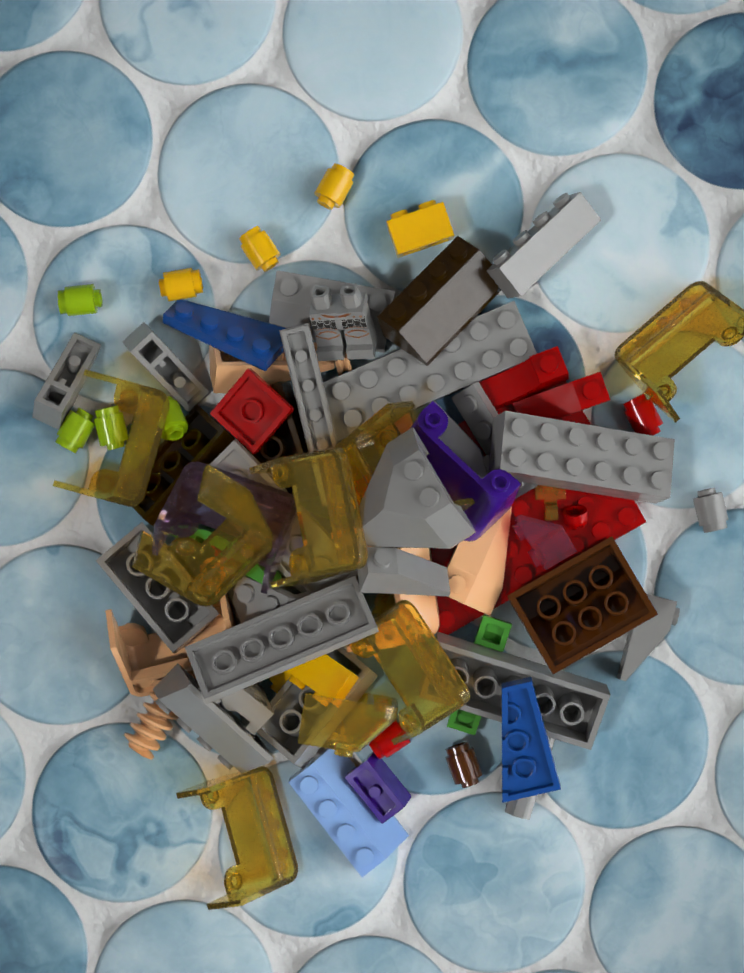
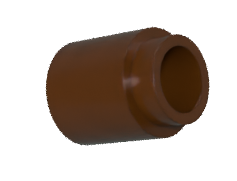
[445,741,483,788]

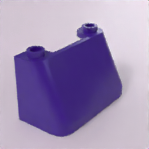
[410,401,521,542]

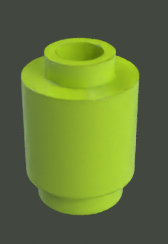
[57,284,102,316]
[151,396,188,441]
[93,405,129,450]
[55,407,95,453]

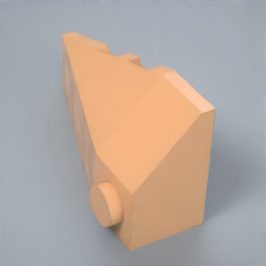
[209,342,335,394]
[447,506,512,616]

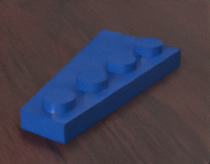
[163,299,287,371]
[501,677,561,803]

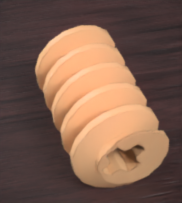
[124,692,179,760]

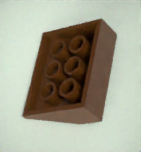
[507,536,658,674]

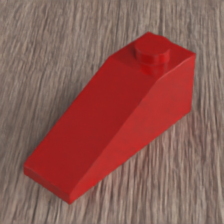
[512,372,610,419]

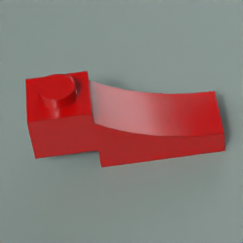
[479,346,569,409]

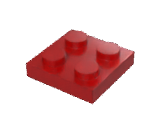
[210,368,295,454]

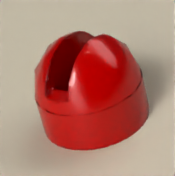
[563,505,588,530]

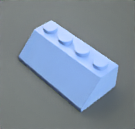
[288,742,409,877]

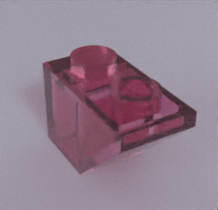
[512,515,577,570]

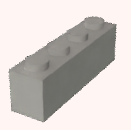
[486,192,601,298]

